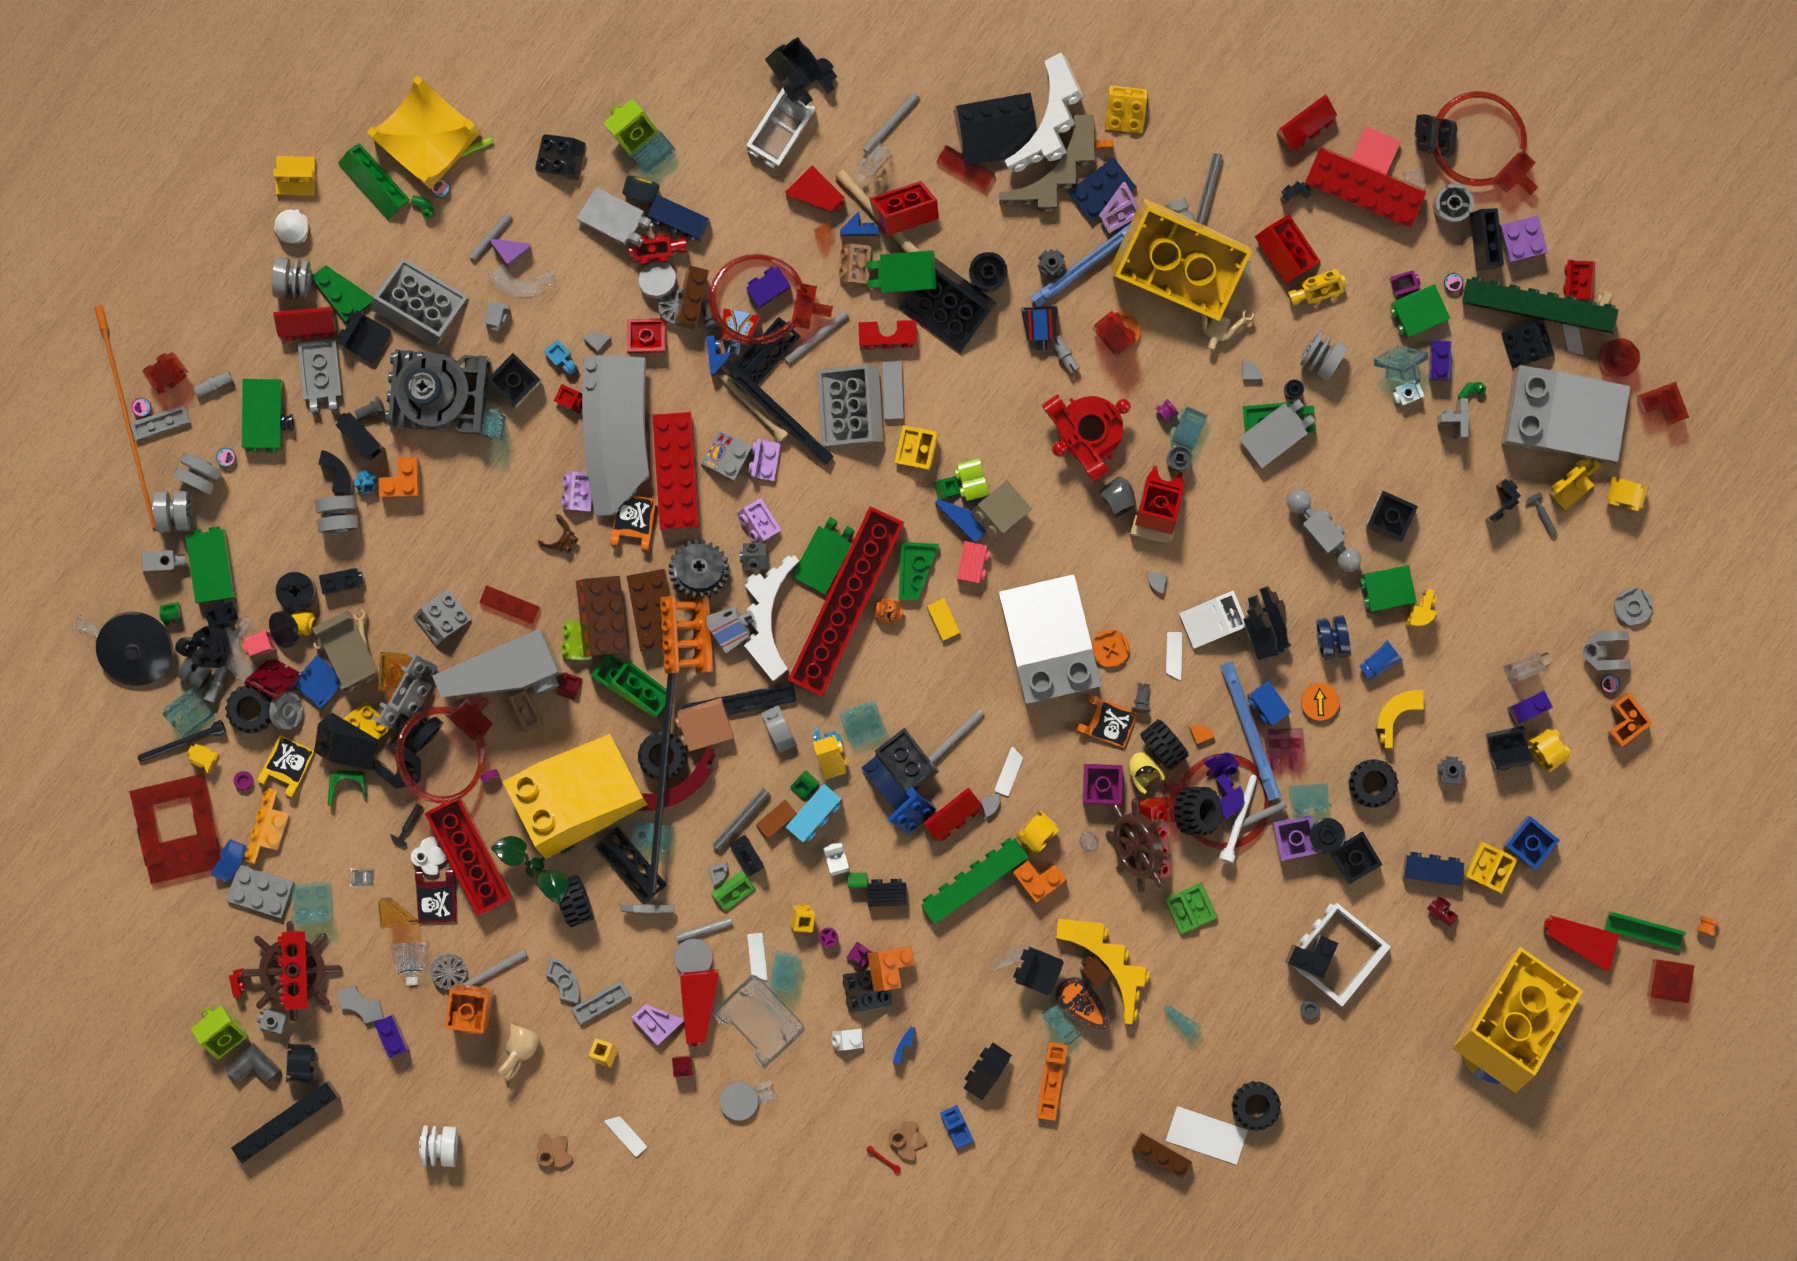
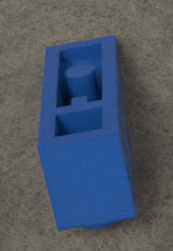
[935,499,987,543]

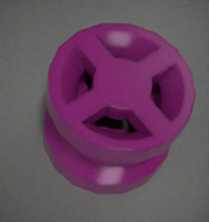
[1155,399,1179,423]
[819,927,838,947]

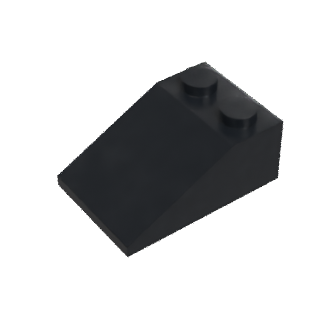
[314,713,378,770]

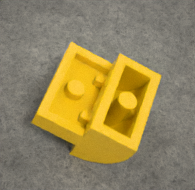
[894,425,939,471]
[1406,589,1437,627]
[1464,841,1518,893]

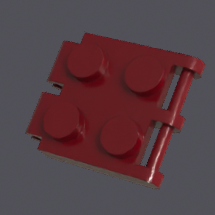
[244,659,300,701]

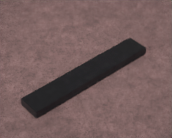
[680,683,796,715]

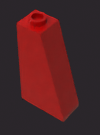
[1543,915,1619,971]
[680,969,719,1046]

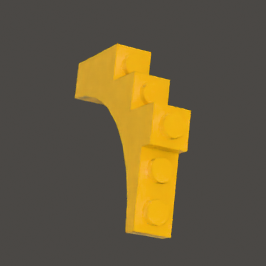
[1056,918,1149,1024]

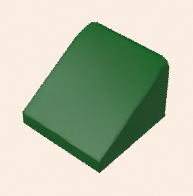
[934,476,961,500]
[790,770,819,800]
[848,873,867,888]

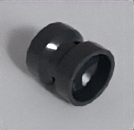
[1284,379,1304,400]

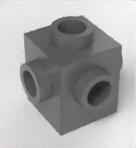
[1038,249,1065,278]
[739,542,767,570]
[1437,756,1466,784]

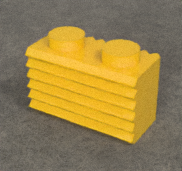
[813,735,848,779]

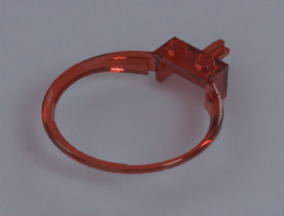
[1433,91,1538,195]
[709,254,833,345]
[395,695,493,804]
[1148,753,1272,849]

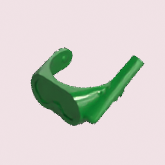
[327,770,367,806]

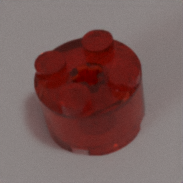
[1598,338,1640,379]
[142,352,189,395]

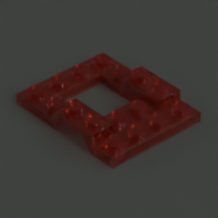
[129,773,223,885]

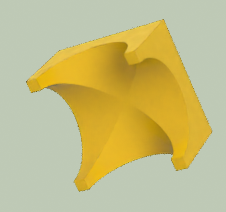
[367,75,481,190]

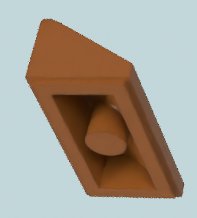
[756,800,797,839]

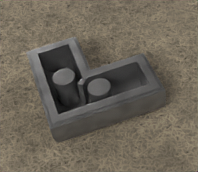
[226,1043,280,1084]

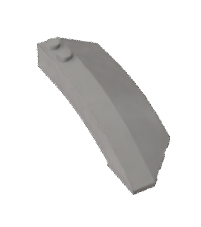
[582,355,651,516]

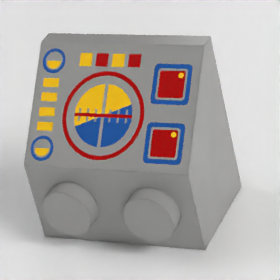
[701,430,752,482]

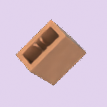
[675,698,733,752]

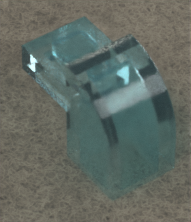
[1042,1005,1082,1046]

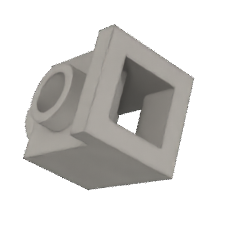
[484,301,510,331]
[257,1009,289,1034]

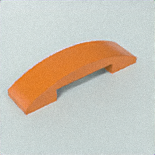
[1037,1042,1068,1121]

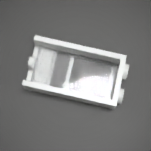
[746,88,816,168]

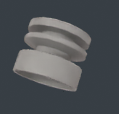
[272,257,312,300]
[1300,330,1349,381]

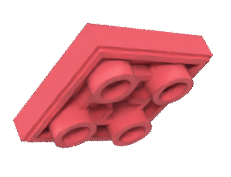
[1351,126,1401,173]

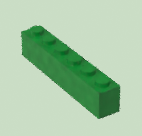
[921,837,1028,924]

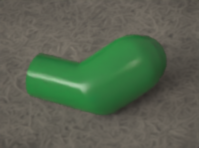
[411,195,435,219]
[1457,382,1486,398]

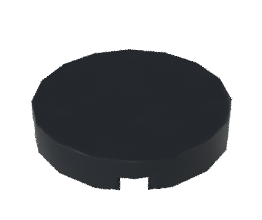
[269,610,299,648]

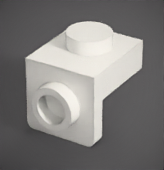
[824,843,850,876]
[831,1029,863,1050]

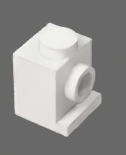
[1393,379,1424,406]

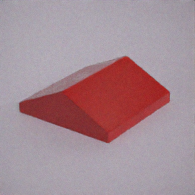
[627,318,666,354]

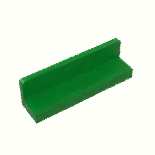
[338,143,410,219]
[1604,911,1686,950]

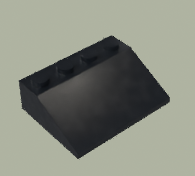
[954,92,1037,166]
[899,258,997,353]

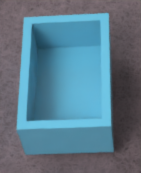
[786,784,842,842]

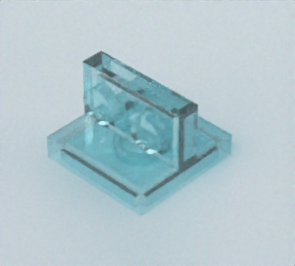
[1374,345,1428,385]
[162,687,215,737]

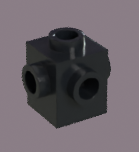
[204,600,238,628]

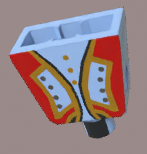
[722,308,760,355]

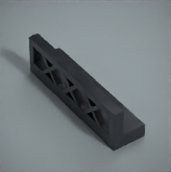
[736,317,801,385]
[595,827,667,904]

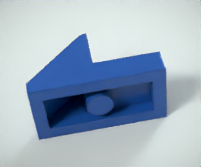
[840,211,878,236]
[706,336,732,376]

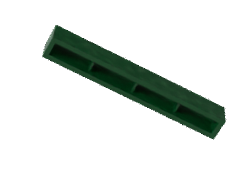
[1462,277,1619,334]

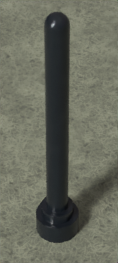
[138,720,226,762]

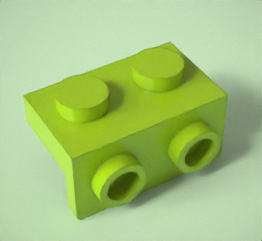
[561,621,592,661]

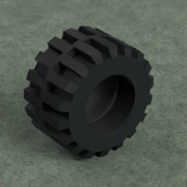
[225,685,272,733]
[1140,719,1189,771]
[637,732,687,780]
[1348,759,1399,807]
[1173,787,1222,835]
[559,875,593,928]
[1231,1081,1281,1131]

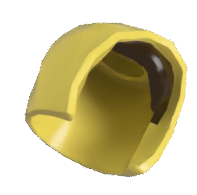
[1128,752,1165,794]

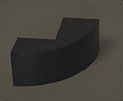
[318,450,354,496]

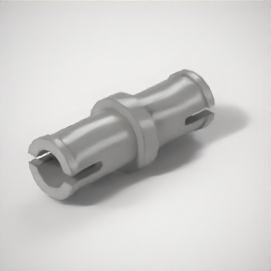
[1050,335,1080,374]
[194,370,234,398]
[204,666,228,703]

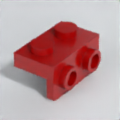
[1563,259,1595,300]

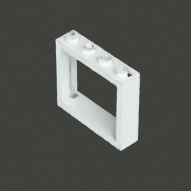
[1291,902,1391,1007]

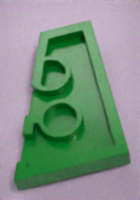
[312,265,374,323]
[899,542,939,601]

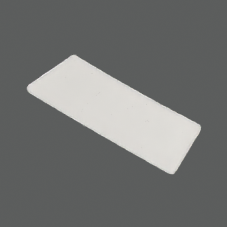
[1562,324,1584,355]
[1166,632,1182,680]
[995,747,1023,796]
[747,933,767,980]
[605,1116,647,1157]

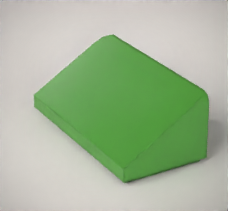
[711,870,756,911]

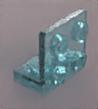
[839,699,888,749]
[1289,784,1332,813]
[291,882,333,924]

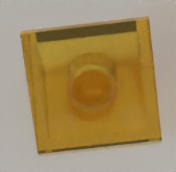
[378,652,412,692]
[378,897,419,929]

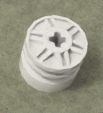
[419,1125,458,1167]

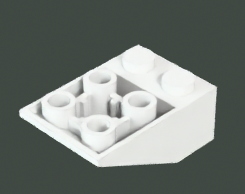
[1179,590,1246,649]

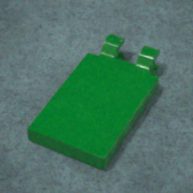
[866,250,936,293]
[1243,401,1316,440]
[792,517,854,595]

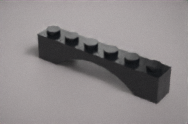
[231,1081,340,1164]

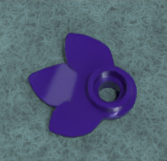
[1204,752,1239,777]

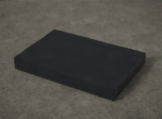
[875,728,939,792]

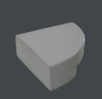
[584,332,611,351]
[1242,360,1262,380]
[1148,571,1167,594]
[981,793,1000,817]
[709,862,728,886]

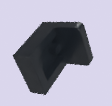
[1280,181,1311,204]

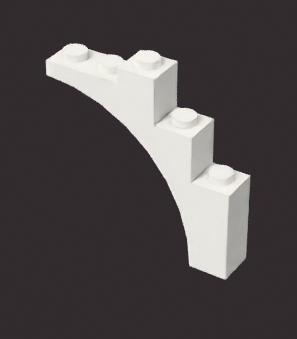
[1005,52,1084,173]
[744,555,800,682]

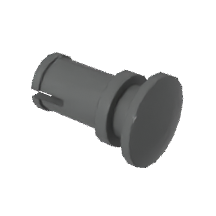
[701,299,722,330]
[355,396,386,422]
[1131,683,1150,713]

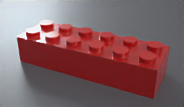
[1305,146,1427,228]
[652,412,699,531]
[424,795,514,916]

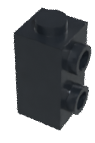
[319,568,364,595]

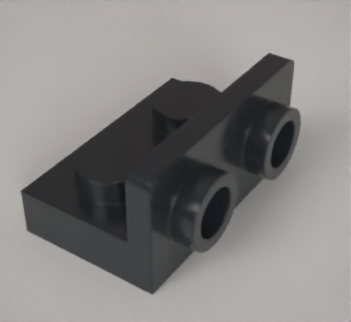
[730,834,765,876]

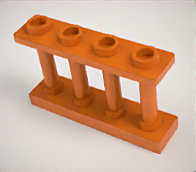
[660,595,713,674]

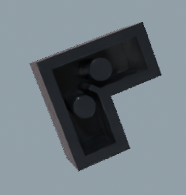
[1285,935,1339,979]
[963,1043,1012,1100]

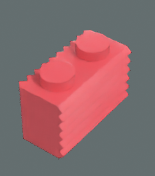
[957,541,990,584]
[242,631,276,657]

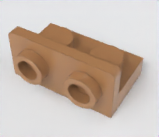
[839,243,871,285]

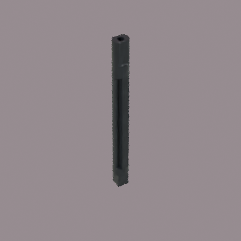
[720,359,834,466]

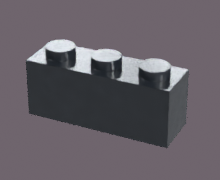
[1470,208,1504,270]

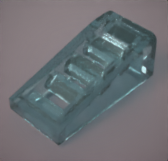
[1164,1005,1201,1037]

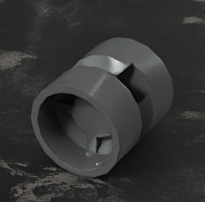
[1166,445,1192,472]
[176,657,212,690]

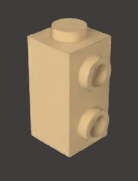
[1130,515,1175,544]

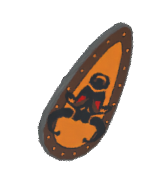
[1055,977,1110,1032]

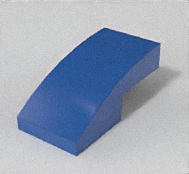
[211,839,247,883]
[893,1026,915,1064]
[940,1105,975,1150]

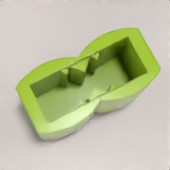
[954,458,989,502]

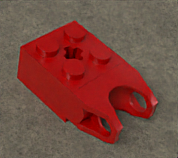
[1135,465,1184,534]

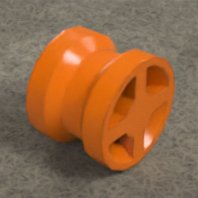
[1696,916,1720,936]

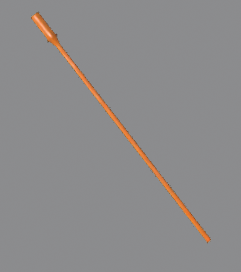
[94,305,156,529]

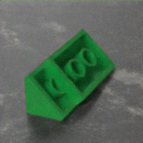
[590,655,666,718]

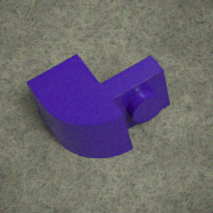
[1507,690,1553,725]
[1216,775,1244,819]

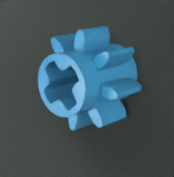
[354,470,379,494]

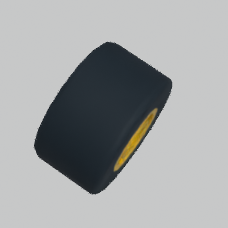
[622,175,659,203]

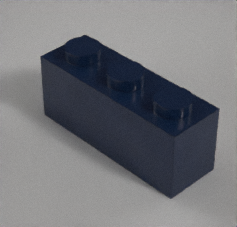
[647,195,710,242]
[1402,852,1464,886]

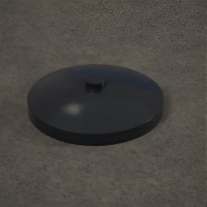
[96,611,173,686]

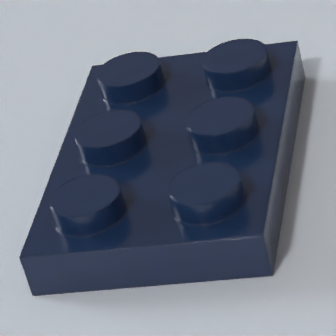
[1068,157,1137,222]

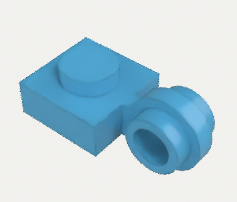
[544,339,578,375]

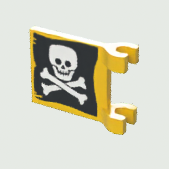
[257,735,314,798]

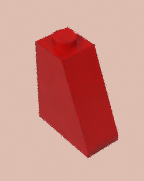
[785,165,845,213]

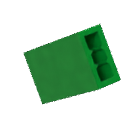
[242,379,284,453]
[185,526,236,604]

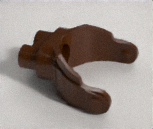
[538,514,578,553]

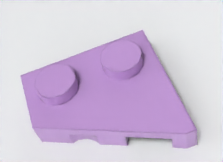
[1099,182,1138,233]
[631,1004,684,1046]

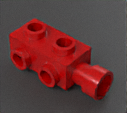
[629,234,688,265]

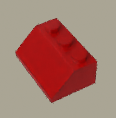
[1277,94,1337,152]
[869,181,939,236]
[1254,214,1321,284]
[273,307,338,342]
[923,787,983,842]

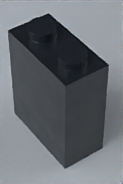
[335,412,385,461]

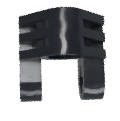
[1414,114,1457,157]
[175,626,230,668]
[373,737,421,789]

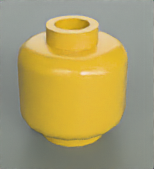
[291,610,318,636]

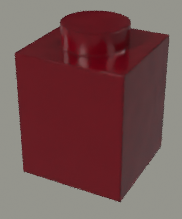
[672,1055,694,1077]

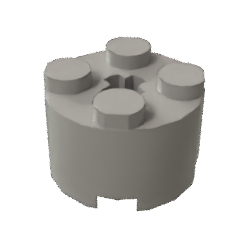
[1433,183,1474,224]

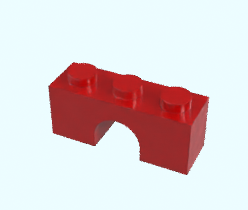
[858,320,917,350]

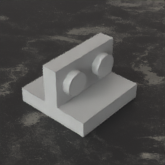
[1437,398,1468,440]

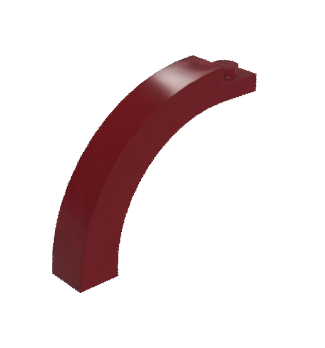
[637,746,716,811]

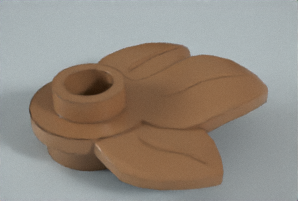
[888,1121,927,1160]
[536,1133,573,1168]

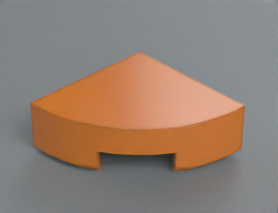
[1094,139,1114,149]
[1189,725,1215,744]

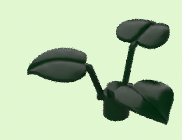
[491,836,575,904]

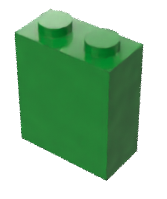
[1390,284,1451,339]
[1360,565,1417,612]

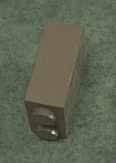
[970,480,1032,541]

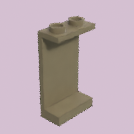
[312,611,379,692]

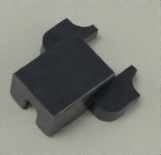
[765,37,837,106]
[1243,586,1291,660]

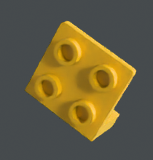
[1105,85,1147,134]
[1549,466,1594,511]
[343,701,390,740]

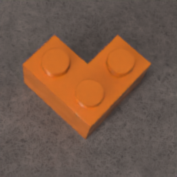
[379,457,420,498]
[1607,693,1653,747]
[1013,860,1067,903]
[868,946,915,992]

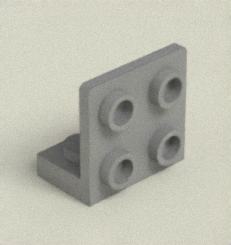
[413,590,471,646]

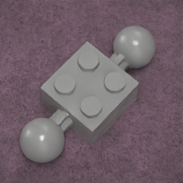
[1287,489,1361,572]

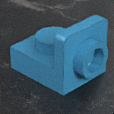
[812,728,842,742]

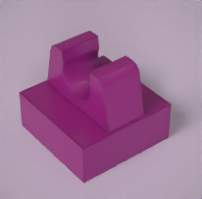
[846,941,873,968]

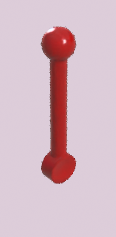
[867,1146,901,1173]

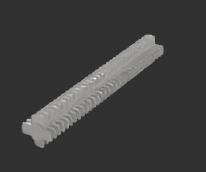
[1195,153,1223,226]
[712,788,770,851]

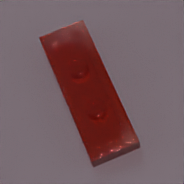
[479,585,540,624]

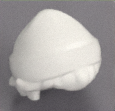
[274,209,308,244]

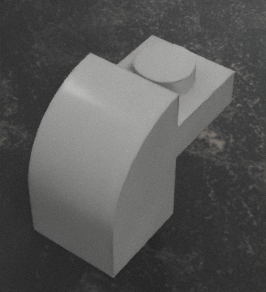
[761,705,797,753]

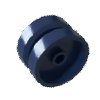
[1316,615,1351,661]

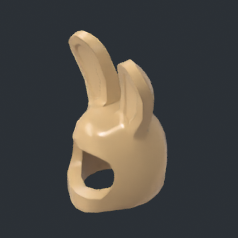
[497,1022,540,1081]

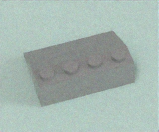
[370,258,468,348]
[817,364,884,447]

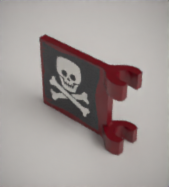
[415,869,457,923]

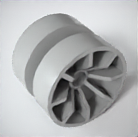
[152,490,193,532]
[315,495,359,535]

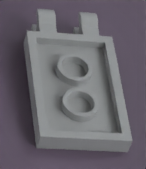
[576,187,653,247]
[298,339,342,414]
[1239,399,1315,468]

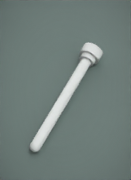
[1219,775,1257,864]

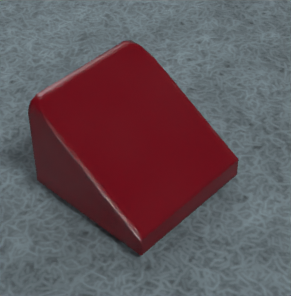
[557,672,582,700]

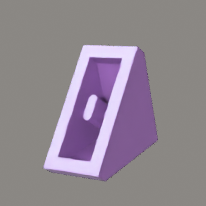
[491,239,531,266]

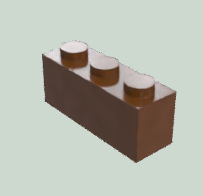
[675,265,709,329]
[1080,955,1111,987]
[1131,1132,1192,1179]

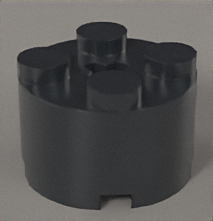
[969,252,1008,293]
[275,572,317,611]
[286,1044,315,1083]

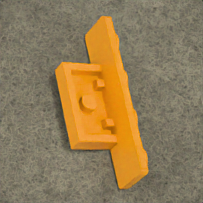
[244,787,289,864]

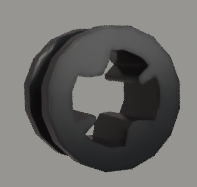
[282,414,294,431]

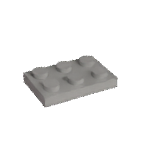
[227,864,294,918]

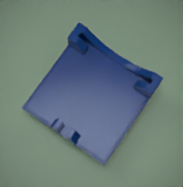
[294,655,342,709]
[887,787,937,835]

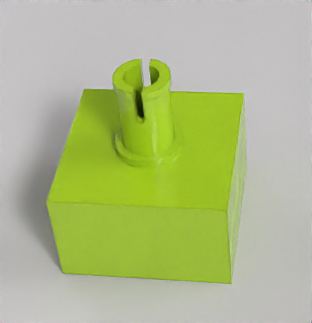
[603,98,659,156]
[191,1005,249,1060]

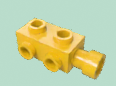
[1288,269,1346,306]

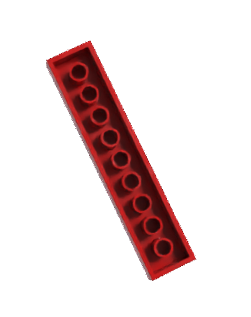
[788,506,905,697]

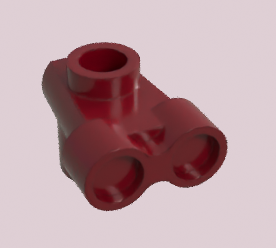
[1427,897,1458,927]

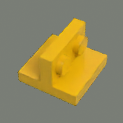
[273,156,316,196]

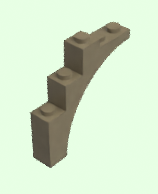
[999,115,1095,213]

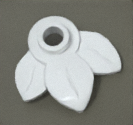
[410,837,448,875]

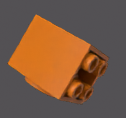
[445,983,494,1034]

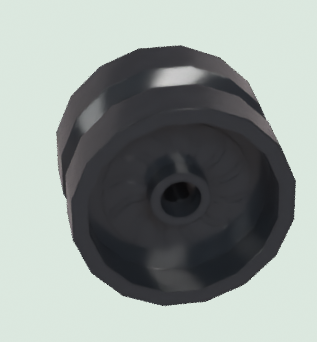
[396,705,444,754]

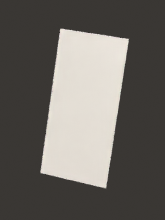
[1166,1106,1248,1165]

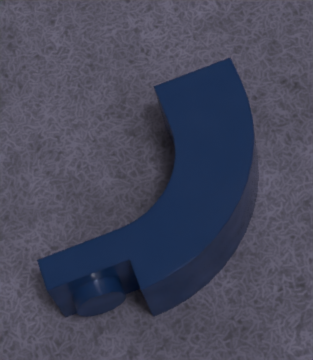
[862,756,909,810]

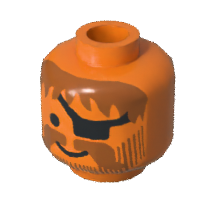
[875,598,903,625]

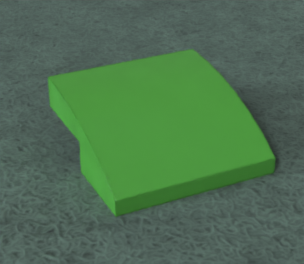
[1165,882,1218,934]

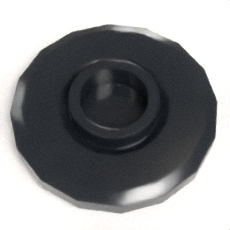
[1309,818,1345,854]

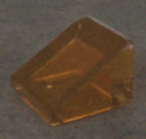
[814,221,832,244]

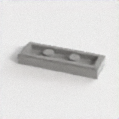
[882,361,904,420]
[130,405,191,442]
[571,980,631,1025]

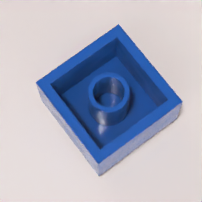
[1247,681,1291,726]
[1503,816,1560,870]

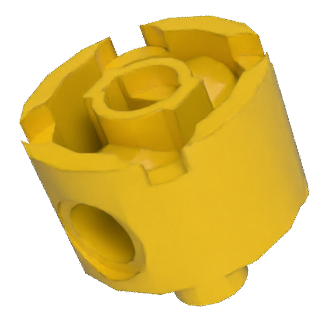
[1606,476,1649,511]
[1527,729,1572,773]
[1015,810,1059,854]

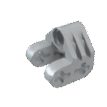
[1583,631,1631,671]

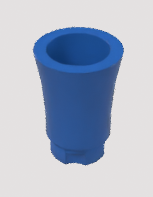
[1359,640,1403,681]

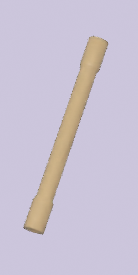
[835,169,919,252]

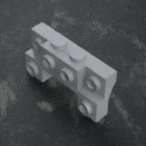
[372,651,438,732]

